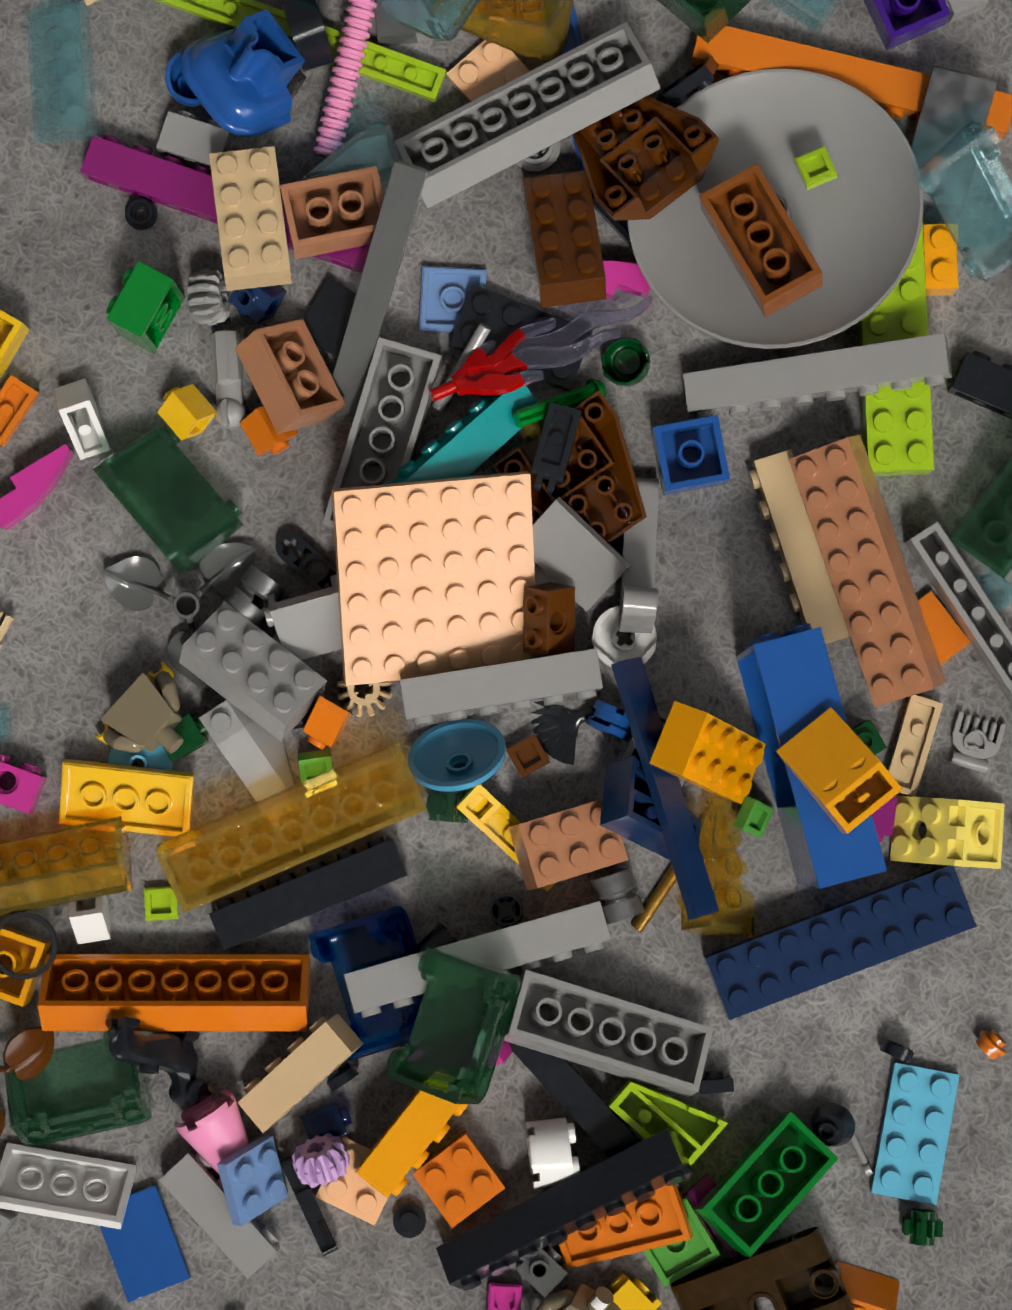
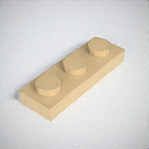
[888,695,943,797]

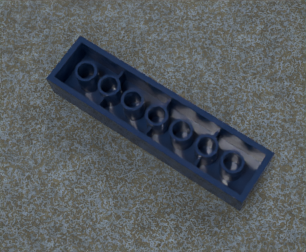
[703,865,977,1020]

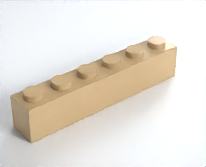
[748,449,850,645]

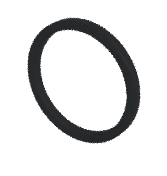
[0,912,58,979]

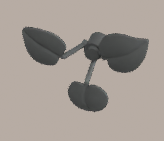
[103,542,256,686]

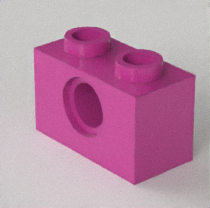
[0,753,47,814]

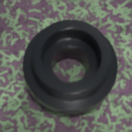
[125,197,158,230]

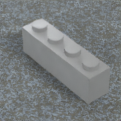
[159,1150,280,1279]

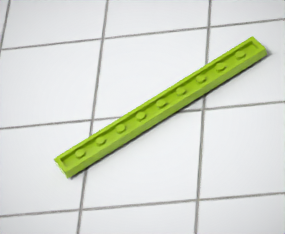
[153,0,447,103]

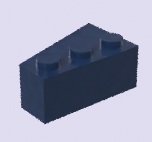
[600,755,701,860]

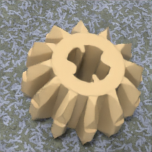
[337,681,392,717]

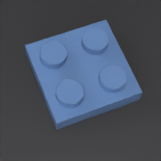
[217,1135,288,1226]

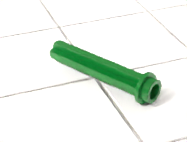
[512,378,606,428]

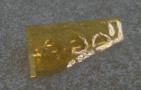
[431,0,574,60]
[681,796,754,937]

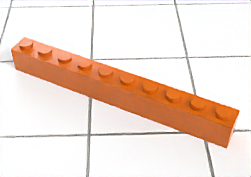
[691,20,1012,143]

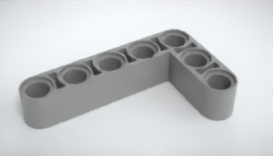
[619,477,659,634]

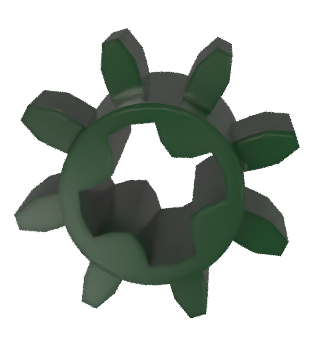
[902,1208,943,1246]

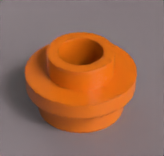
[976,1029,1007,1060]

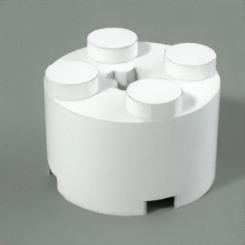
[526,1117,580,1189]

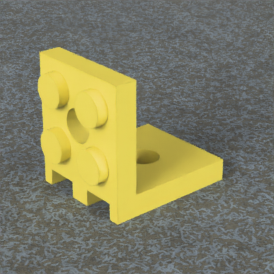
[890,796,1005,869]

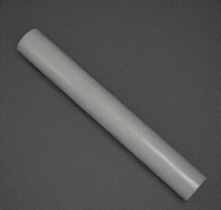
[432,323,491,412]

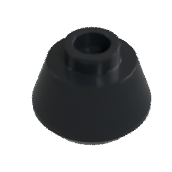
[811,1103,855,1147]

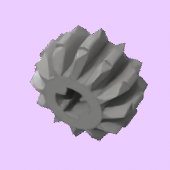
[187,269,231,325]

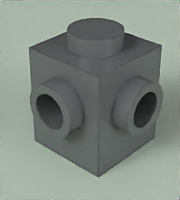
[516,1245,568,1298]

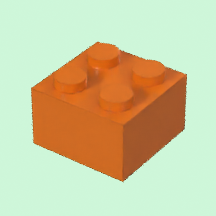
[412,1130,506,1228]

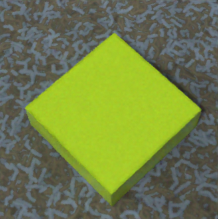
[794,145,838,191]
[144,886,179,921]

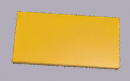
[59,759,195,838]

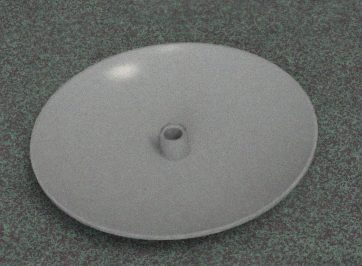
[628,69,923,349]

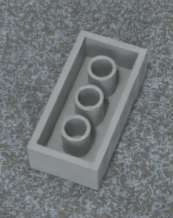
[179,601,327,741]

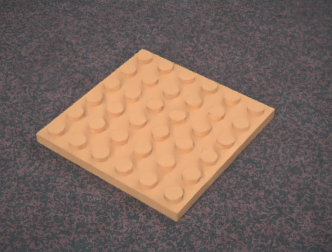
[332,471,538,686]

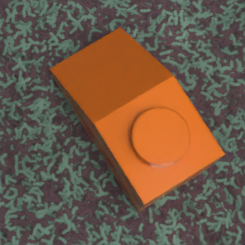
[303,696,352,750]

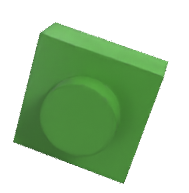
[297,749,334,787]
[733,796,774,839]

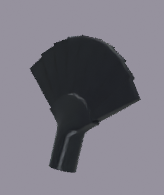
[532,700,594,765]

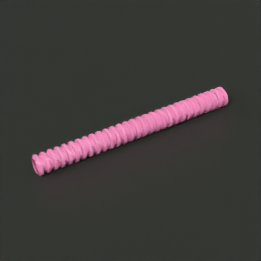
[313,0,377,159]

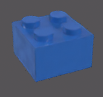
[651,415,730,496]

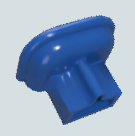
[180,9,305,137]

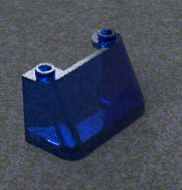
[308,906,441,1061]

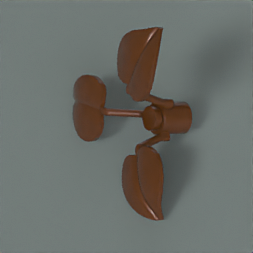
[0,1027,55,1136]

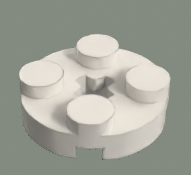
[592,606,657,668]

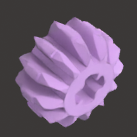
[292,1133,350,1188]

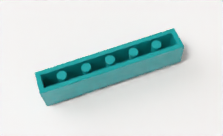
[383,385,538,484]

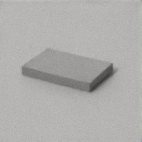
[533,497,631,612]

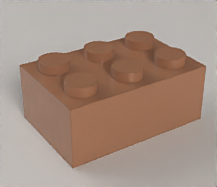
[280,166,384,260]
[235,319,346,434]
[508,799,629,890]

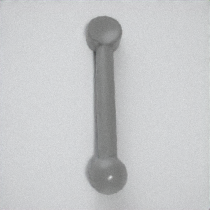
[851,1133,873,1176]

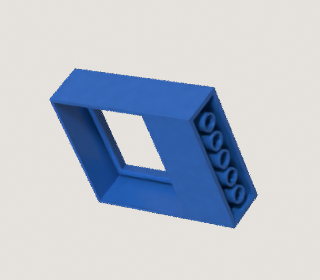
[736,623,887,889]

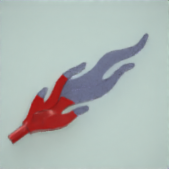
[429,295,652,402]

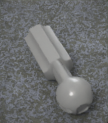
[211,330,246,429]

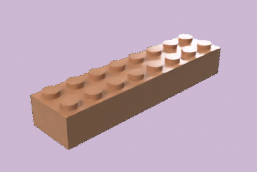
[789,435,946,707]

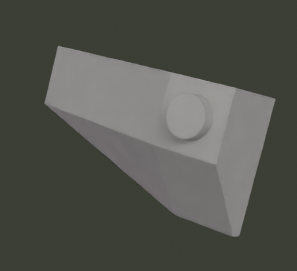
[199,700,302,828]

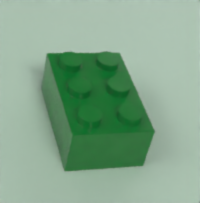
[106,261,185,354]

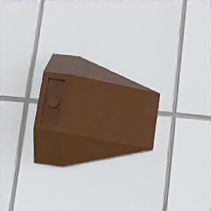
[573,96,719,221]
[492,390,647,544]

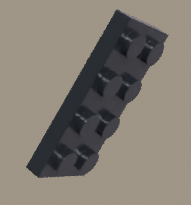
[449,284,593,391]

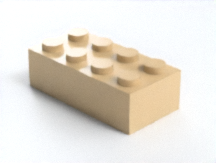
[209,146,292,291]

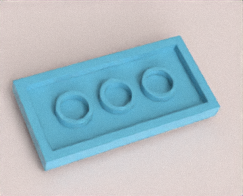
[870,1062,960,1205]

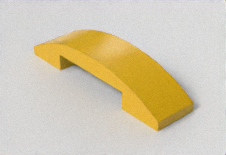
[455,785,555,892]

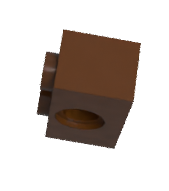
[523,582,575,656]

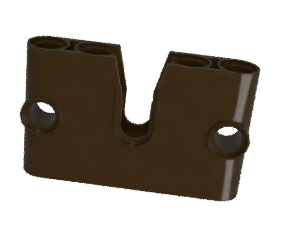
[670,1226,855,1310]

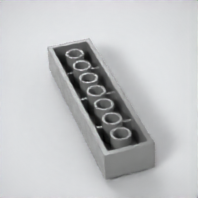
[394,22,661,208]

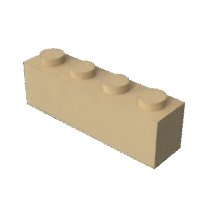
[237,1013,364,1133]

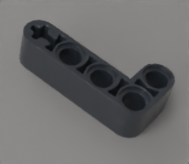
[281,0,334,72]

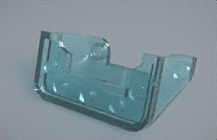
[918,121,1012,282]

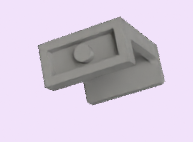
[264,575,342,660]

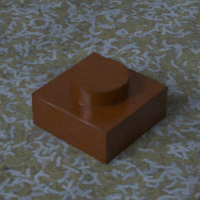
[506,734,550,778]

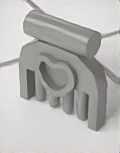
[950,711,1006,773]

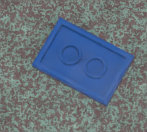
[100,1184,191,1303]

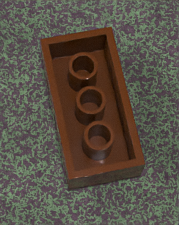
[523,170,606,308]

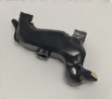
[105,1017,213,1106]

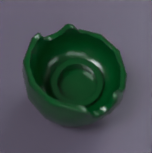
[601,337,651,387]

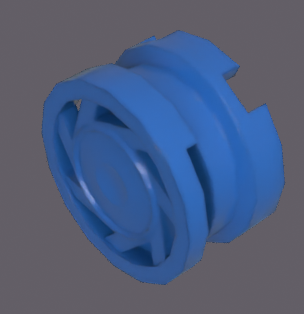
[586,699,631,742]

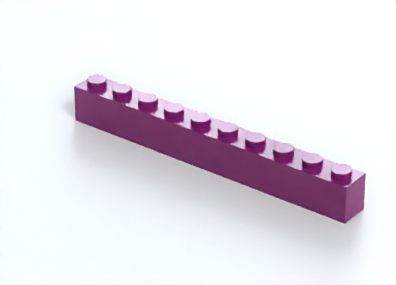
[80,135,371,273]

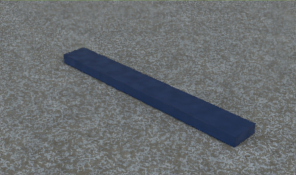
[611,657,719,920]

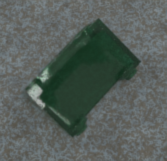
[92,425,244,575]
[386,947,521,1104]
[2,1031,152,1146]

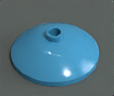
[408,719,506,792]

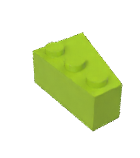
[608,1079,728,1165]

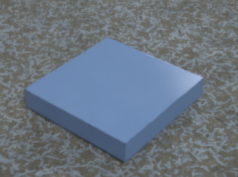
[419,266,487,333]

